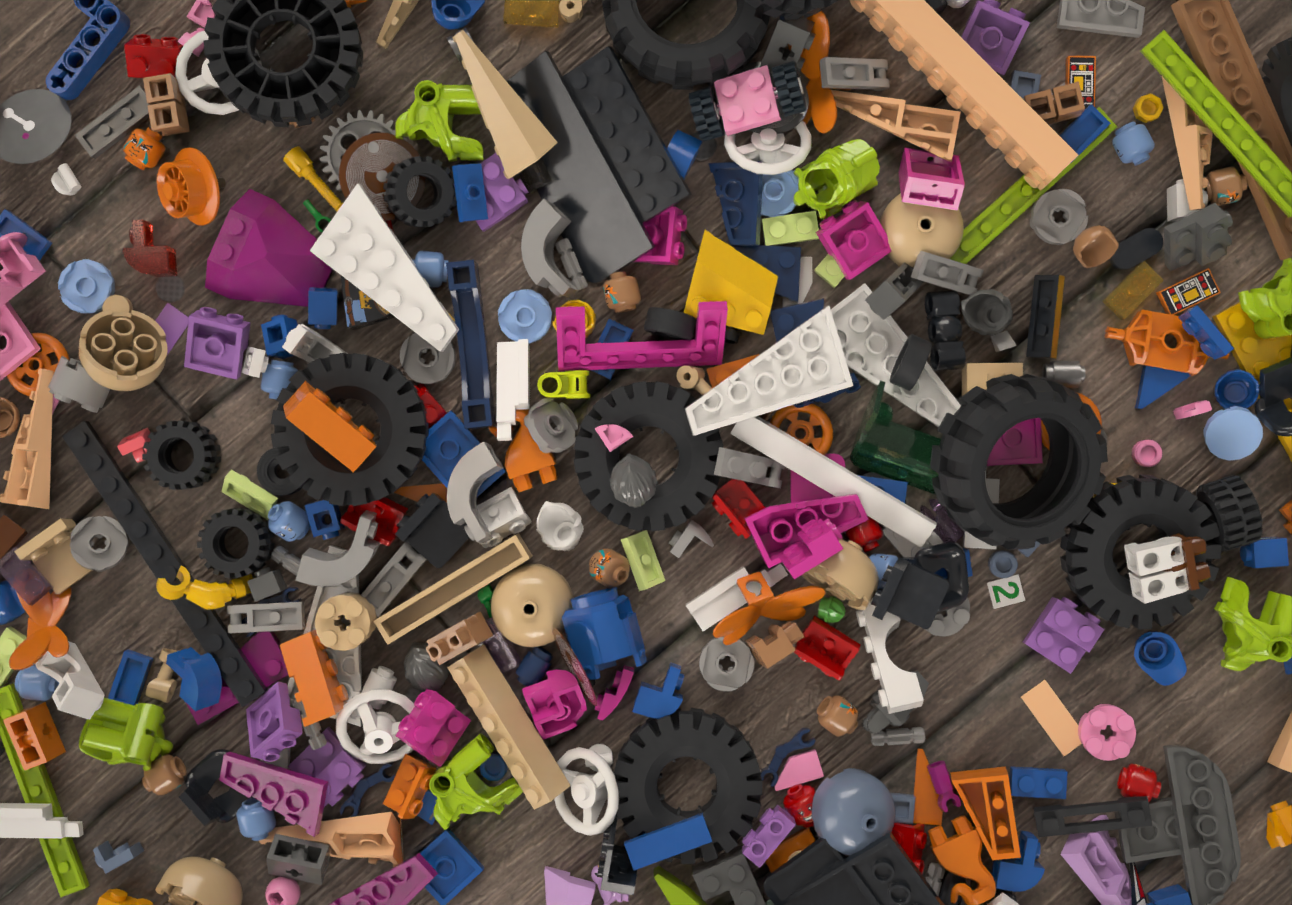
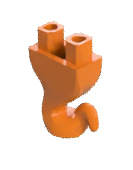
[489,409,557,492]
[928,815,996,905]

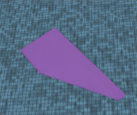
[155,303,189,355]

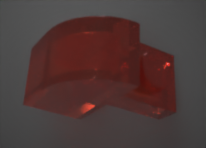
[123,219,177,277]

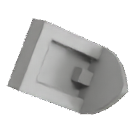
[668,520,714,558]

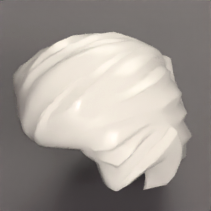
[536,501,584,551]

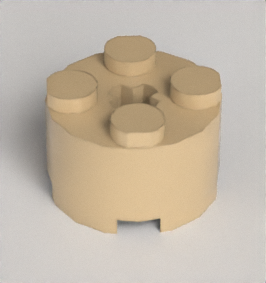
[315,592,377,651]

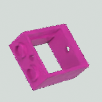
[898,148,965,210]

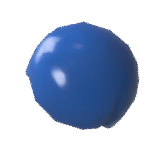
[1215,369,1259,409]

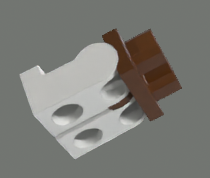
[1124,533,1211,604]

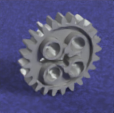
[320,110,408,192]

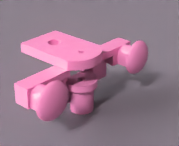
[0,232,46,381]

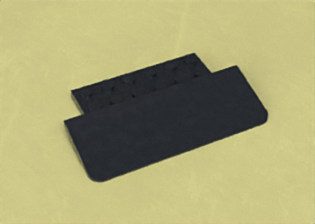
[507,46,692,283]
[764,832,944,905]

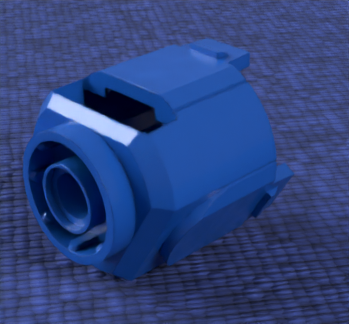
[562,587,647,680]

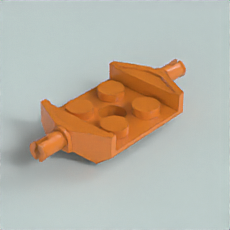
[1105,310,1230,376]

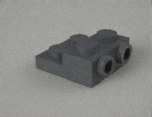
[1164,203,1233,271]

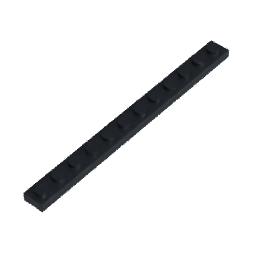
[62,421,268,707]

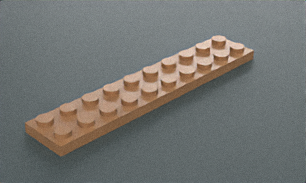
[1171,0,1292,260]

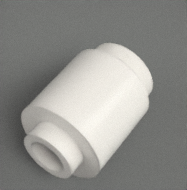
[361,666,397,709]

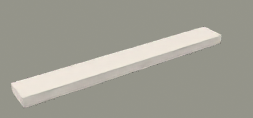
[730,416,937,548]

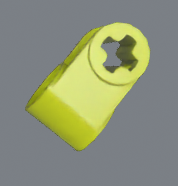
[537,370,590,399]

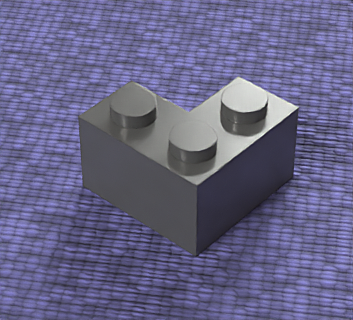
[692,845,766,905]

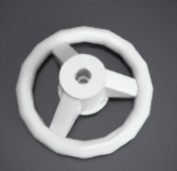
[175,31,262,115]
[724,120,812,175]
[336,689,415,764]
[554,747,619,836]

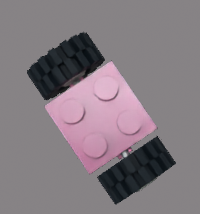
[689,61,807,142]

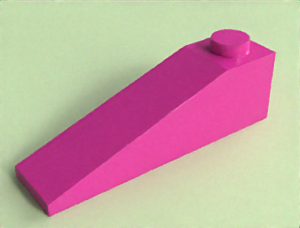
[744,494,869,568]

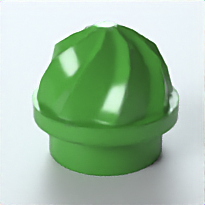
[818,596,845,623]

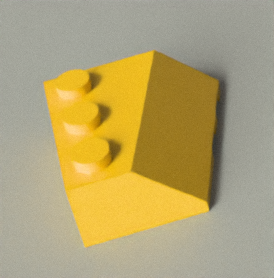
[684,229,778,335]

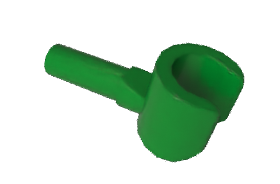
[303,200,331,233]
[478,584,494,624]

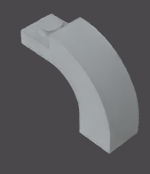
[521,199,579,299]
[447,442,503,543]
[295,510,380,586]

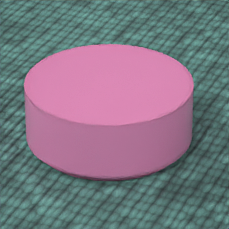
[1132,440,1162,467]

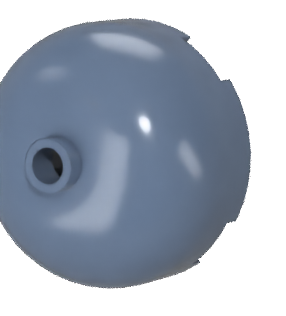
[812,768,896,856]

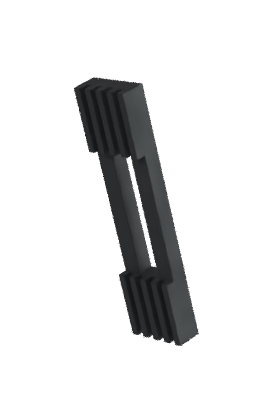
[1033,796,1152,837]

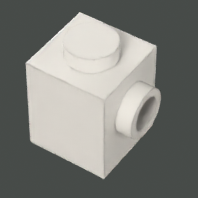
[1167,179,1208,222]

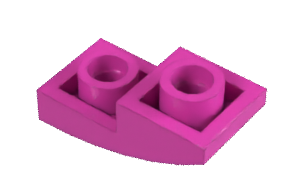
[594,665,634,721]

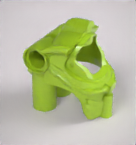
[395,80,484,162]
[793,139,880,220]
[1238,258,1292,339]
[1214,577,1292,671]
[79,698,173,771]
[429,733,523,830]

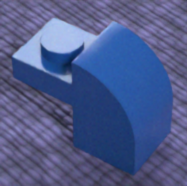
[667,130,702,181]
[166,647,222,711]
[632,662,684,718]
[991,831,1045,892]

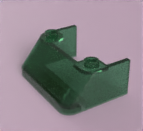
[850,380,941,495]

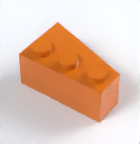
[283,381,377,472]
[280,629,349,727]
[950,766,1021,860]

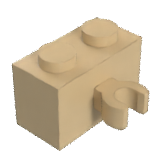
[962,363,1023,396]

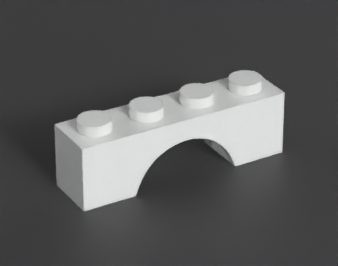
[856,598,924,714]
[35,641,105,720]

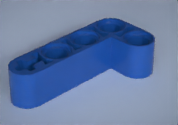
[46,0,130,100]

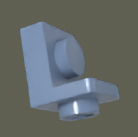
[93,841,144,874]

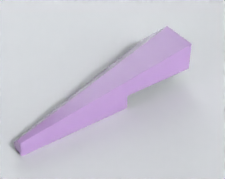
[1061,815,1132,905]
[544,866,596,905]

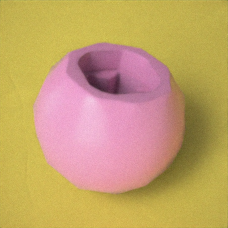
[265,876,301,905]

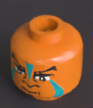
[123,127,166,170]

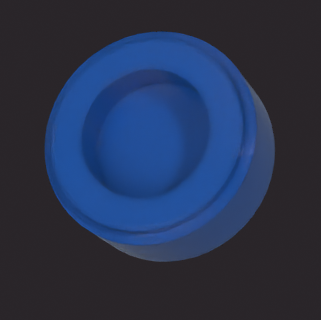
[480,752,508,781]

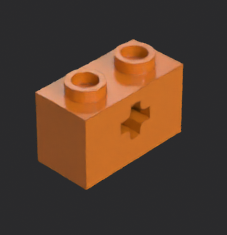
[3,702,66,771]

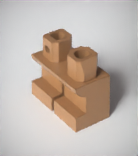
[143,73,190,136]
[1024,81,1085,125]
[426,611,494,665]
[745,620,804,669]

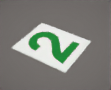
[987,574,1025,609]

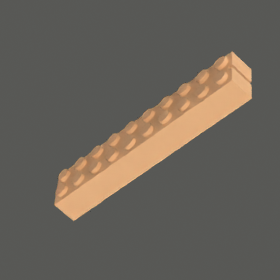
[850,0,1078,191]

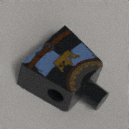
[341,276,395,330]

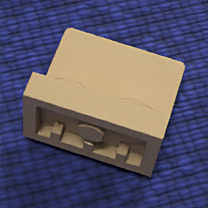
[14,518,94,594]

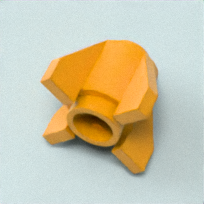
[1266,800,1292,849]

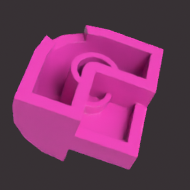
[522,669,587,740]

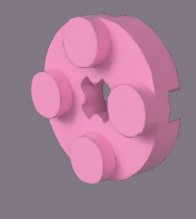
[1078,704,1136,761]

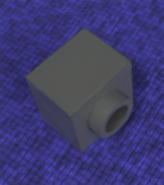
[247,567,288,602]

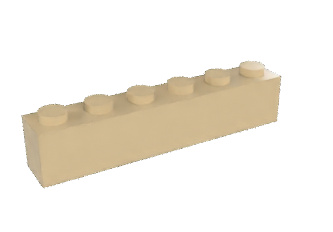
[373,533,533,645]
[447,645,571,810]

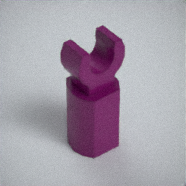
[927,761,961,812]

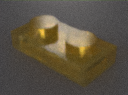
[503,0,561,28]
[1102,261,1164,320]

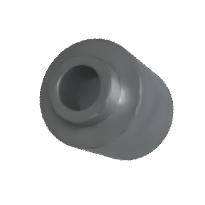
[1042,361,1086,388]

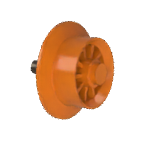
[157,147,226,225]

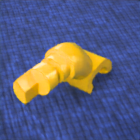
[156,565,253,609]

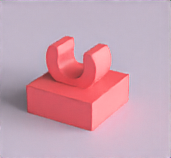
[117,428,151,463]

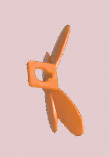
[788,11,851,134]
[9,569,72,670]
[713,572,825,645]

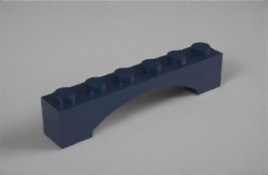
[446,260,496,429]

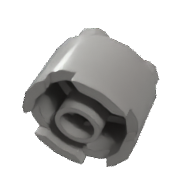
[48,356,110,413]

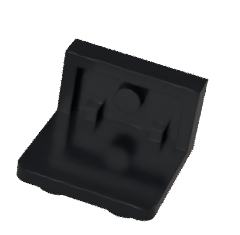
[395,493,469,568]
[871,557,950,629]
[597,813,637,895]

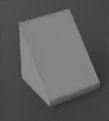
[990,331,1016,352]

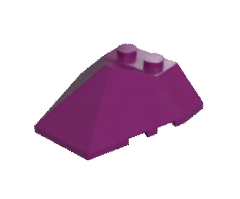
[205,189,333,307]

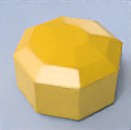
[1133,93,1163,123]

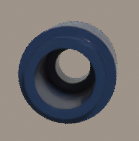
[515,646,554,687]

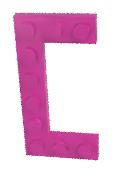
[556,301,728,371]

